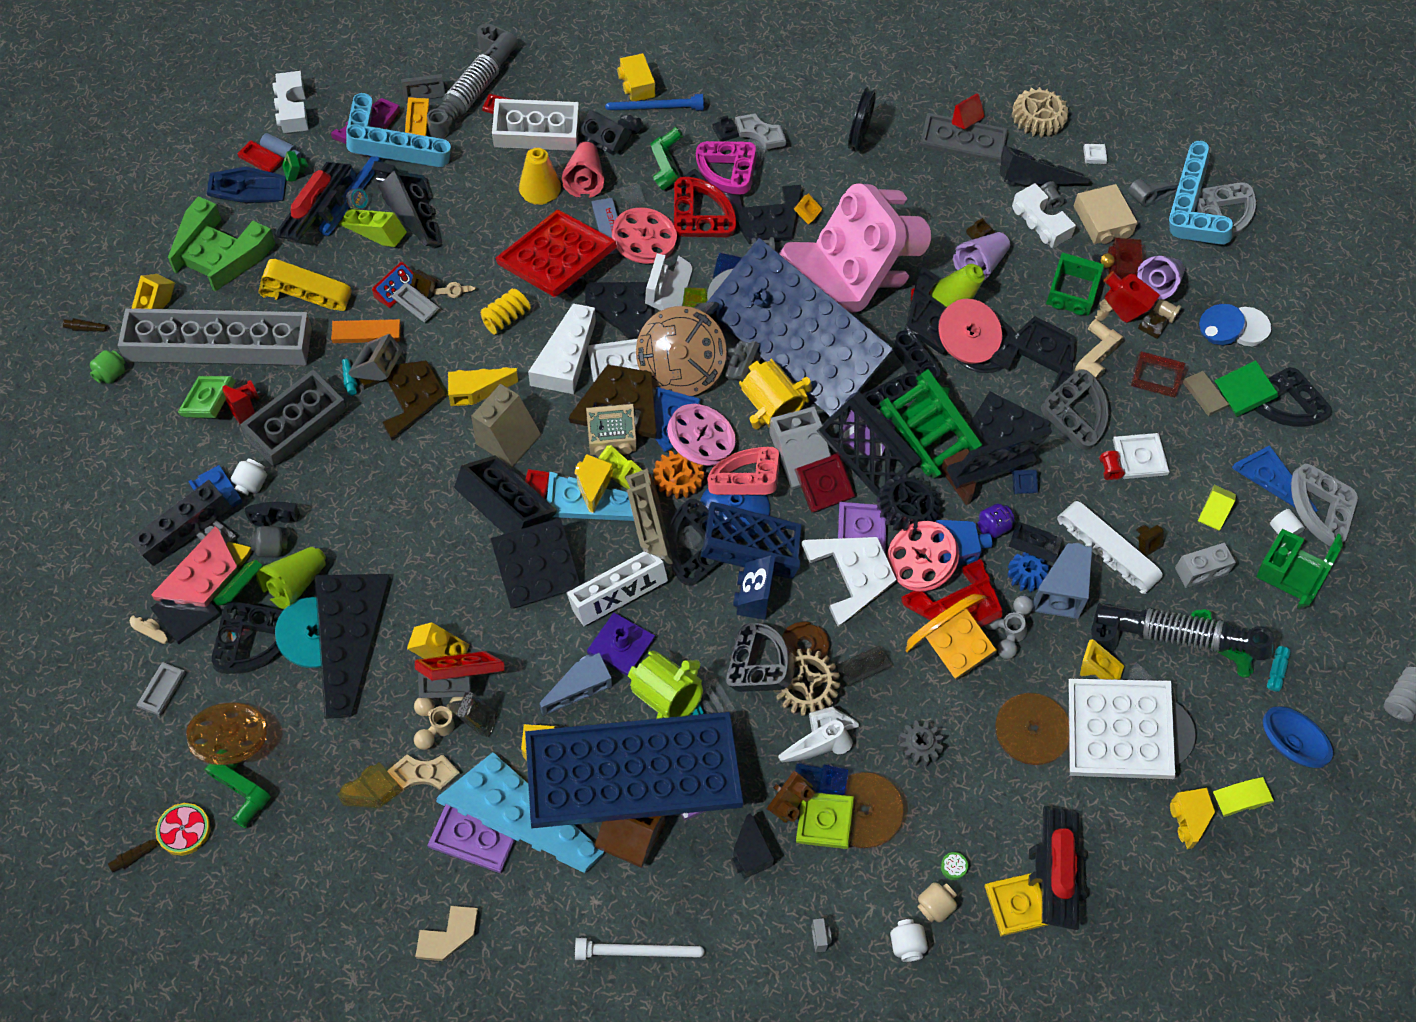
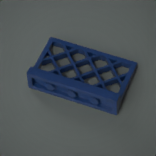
[701,501,801,579]

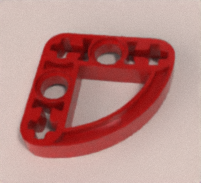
[674,177,736,238]

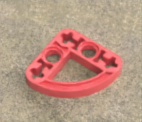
[708,447,779,495]

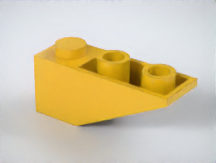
[448,367,518,406]

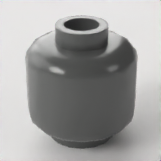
[251,526,287,558]

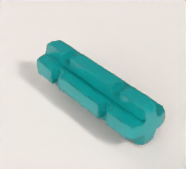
[1267,646,1291,692]

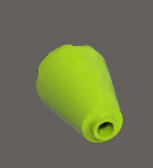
[930,264,985,307]
[256,547,326,609]

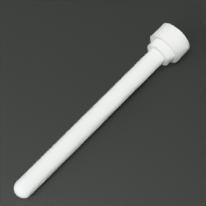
[575,938,705,960]

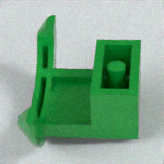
[1256,528,1343,609]

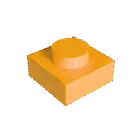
[794,193,822,224]

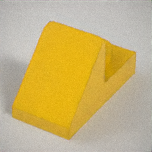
[1080,639,1124,680]

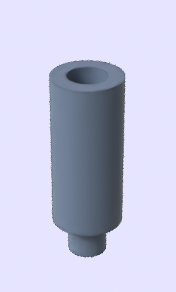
[260,133,301,158]

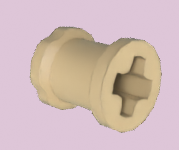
[1154,299,1182,324]

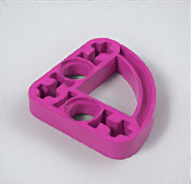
[696,141,757,194]

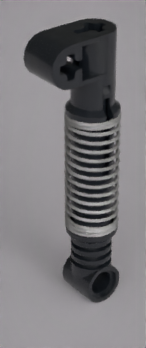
[1091,603,1274,660]

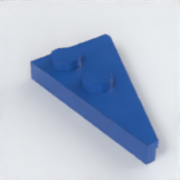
[1232,445,1318,513]

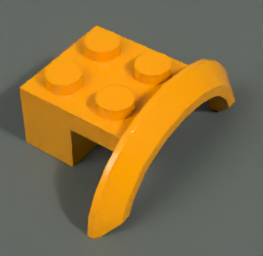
[906,594,996,680]

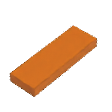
[331,319,401,343]

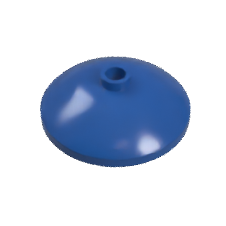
[700,483,770,540]
[1263,706,1333,768]

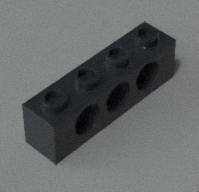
[130,479,232,566]

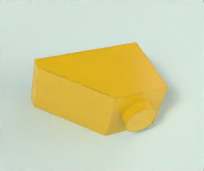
[131,274,175,309]
[575,454,613,513]

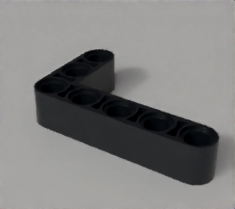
[843,330,940,422]

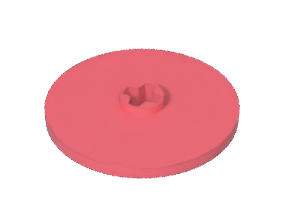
[939,299,1002,364]

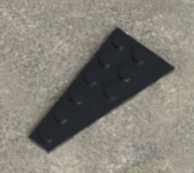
[315,574,389,719]

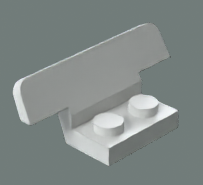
[645,253,692,311]

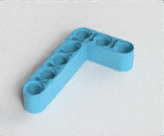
[346,93,451,167]
[1169,141,1233,244]

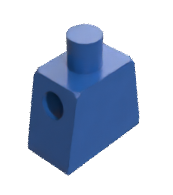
[935,520,992,566]

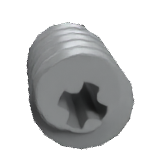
[1384,667,1416,722]

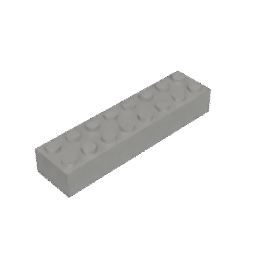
[118,308,312,365]

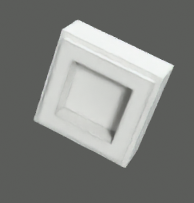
[1083,144,1107,164]

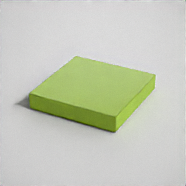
[796,793,854,849]

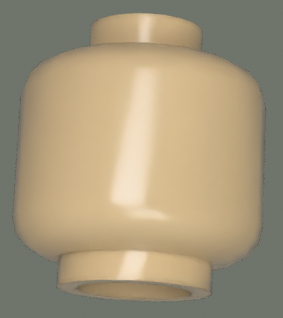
[917,882,957,923]

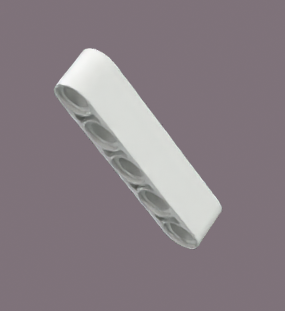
[1057,501,1162,594]

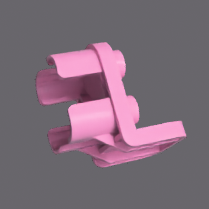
[780,184,931,312]

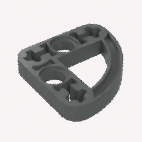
[1041,369,1108,450]

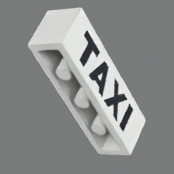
[567,552,668,626]

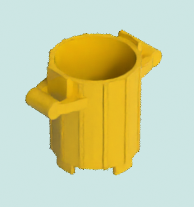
[739,358,812,429]

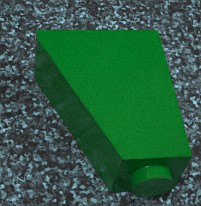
[895,385,950,444]

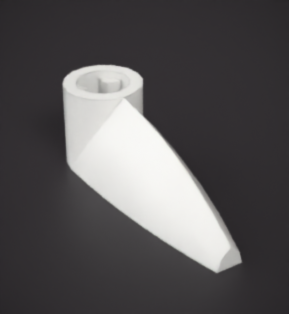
[779,721,853,762]

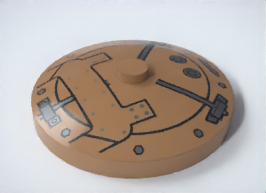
[636,306,727,396]

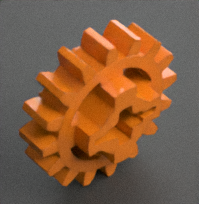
[653,451,704,499]

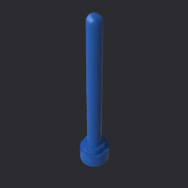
[605,94,704,111]

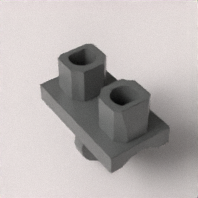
[725,341,761,382]

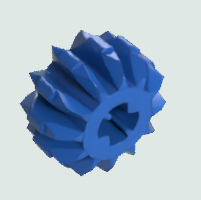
[1007,552,1049,593]

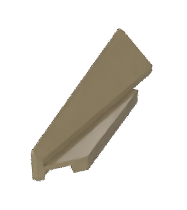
[625,469,673,564]

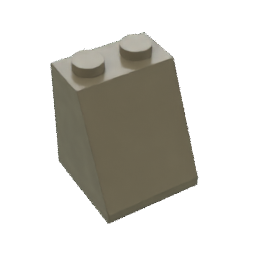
[471,384,541,467]

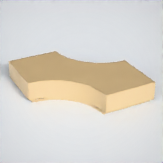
[387,755,460,791]

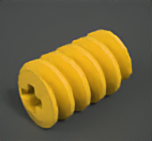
[481,288,531,335]

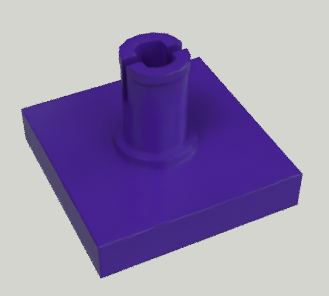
[587,612,655,676]

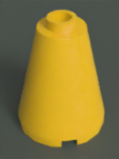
[519,148,561,205]

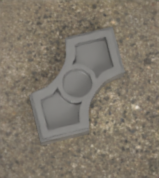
[735,114,786,149]

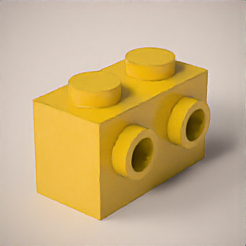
[617,53,655,101]

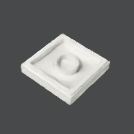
[1113,433,1169,479]

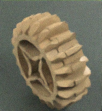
[1012,87,1068,138]
[773,648,840,716]

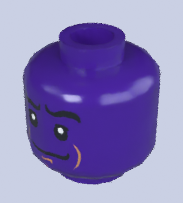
[977,503,1014,538]

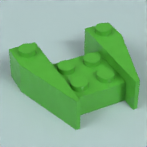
[168,196,275,291]

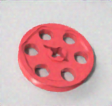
[612,208,677,264]
[887,521,959,591]

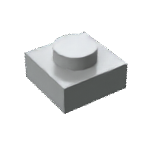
[811,918,831,953]

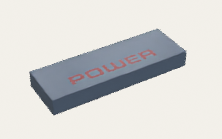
[591,198,623,254]

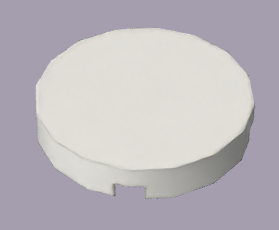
[1235,307,1271,346]

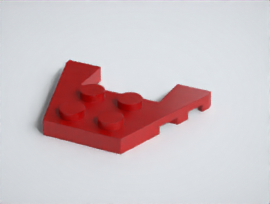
[901,559,1002,627]

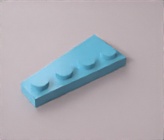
[547,472,634,521]

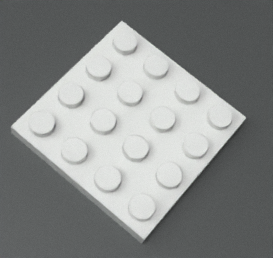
[1069,679,1175,779]

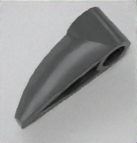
[1128,179,1179,206]

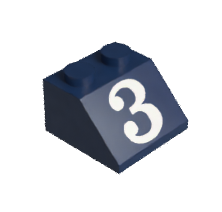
[733,555,776,620]

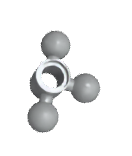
[984,596,1033,659]

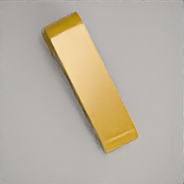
[259,259,352,311]

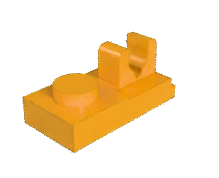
[405,98,430,136]

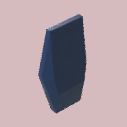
[207,166,286,203]

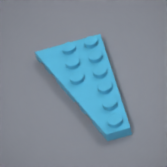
[436,752,604,873]

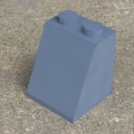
[1032,543,1092,619]

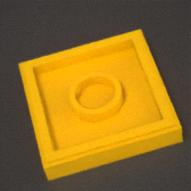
[985,873,1048,936]

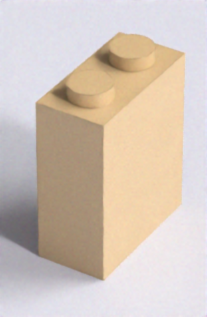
[1074,184,1137,244]

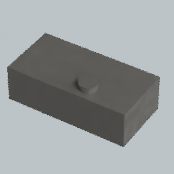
[240,370,346,467]

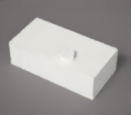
[492,99,580,151]

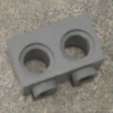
[1175,543,1236,588]

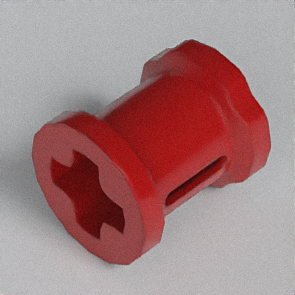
[236,380,259,400]
[1099,450,1125,480]

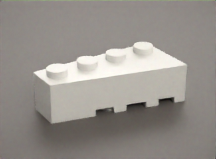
[528,304,596,394]

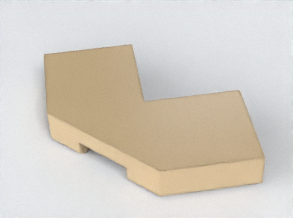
[415,906,478,961]

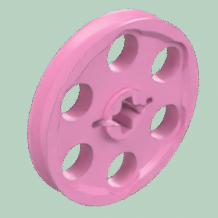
[667,404,735,466]

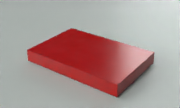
[415,651,504,681]

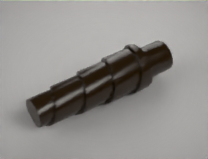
[63,318,107,332]
[108,839,158,873]

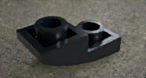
[244,502,300,526]

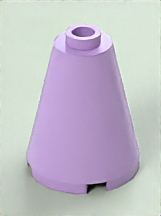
[953,232,1010,281]
[1137,256,1184,300]

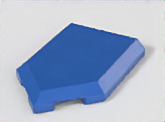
[654,387,700,452]

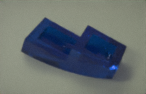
[795,763,848,795]

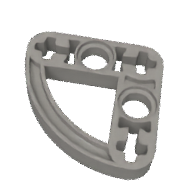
[1196,183,1256,238]
[1291,464,1358,546]

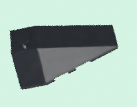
[999,145,1090,185]
[378,171,442,247]

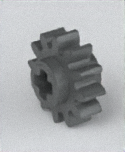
[898,720,943,766]

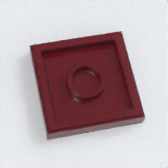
[795,454,855,513]

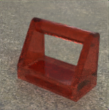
[1131,351,1185,398]

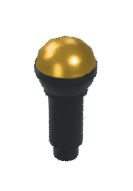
[1092,253,1115,268]

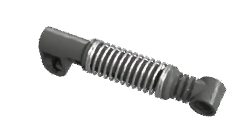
[427,24,518,138]

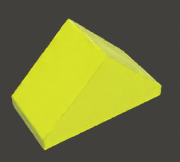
[1198,485,1236,531]

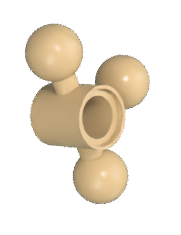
[414,697,470,750]

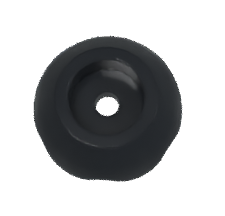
[618,115,644,134]

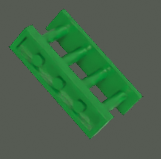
[879,369,982,478]

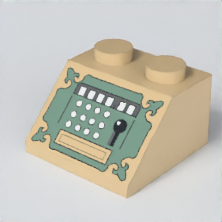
[586,404,636,456]

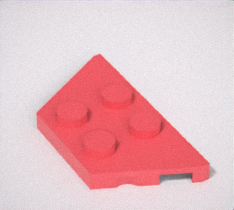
[151,526,239,607]

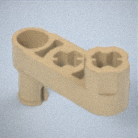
[1075,319,1124,380]

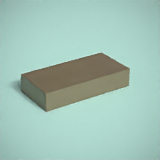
[1183,371,1229,416]

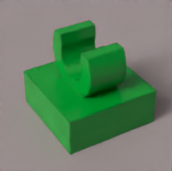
[282,151,308,182]

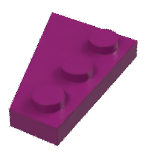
[331,98,400,144]

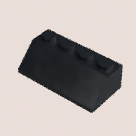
[454,455,557,534]

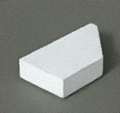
[809,707,859,732]

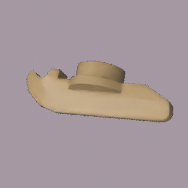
[433,282,476,298]
[1095,299,1113,321]
[130,615,168,644]

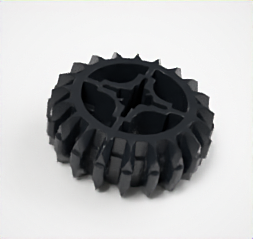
[876,474,940,535]

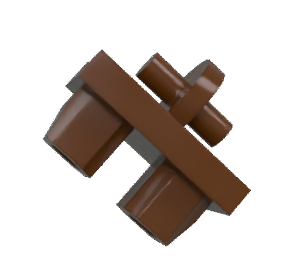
[766,771,815,823]

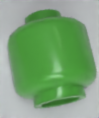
[90,350,125,384]

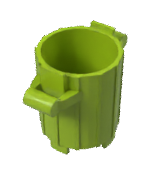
[628,651,703,719]

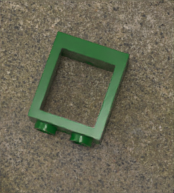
[1046,252,1104,316]

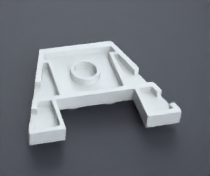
[802,537,896,627]

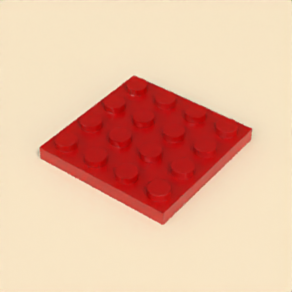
[495,209,617,298]

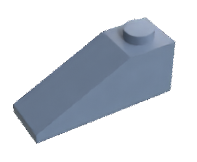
[540,653,612,716]

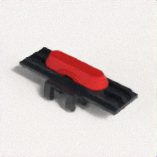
[276,162,352,241]
[1028,806,1087,930]

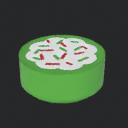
[941,852,968,880]

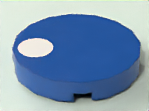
[1199,304,1245,345]

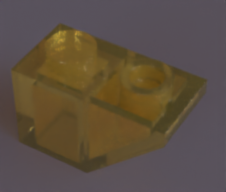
[337,762,401,808]

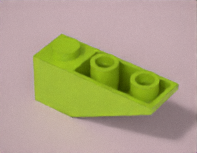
[339,209,407,247]

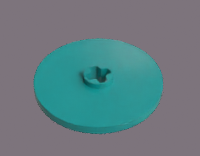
[275,597,321,668]

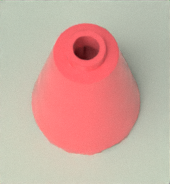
[562,142,604,198]

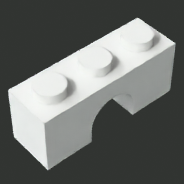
[273,71,308,133]
[1012,183,1076,248]

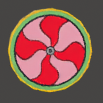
[156,803,210,856]

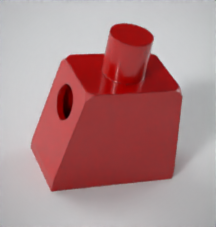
[1104,272,1160,323]

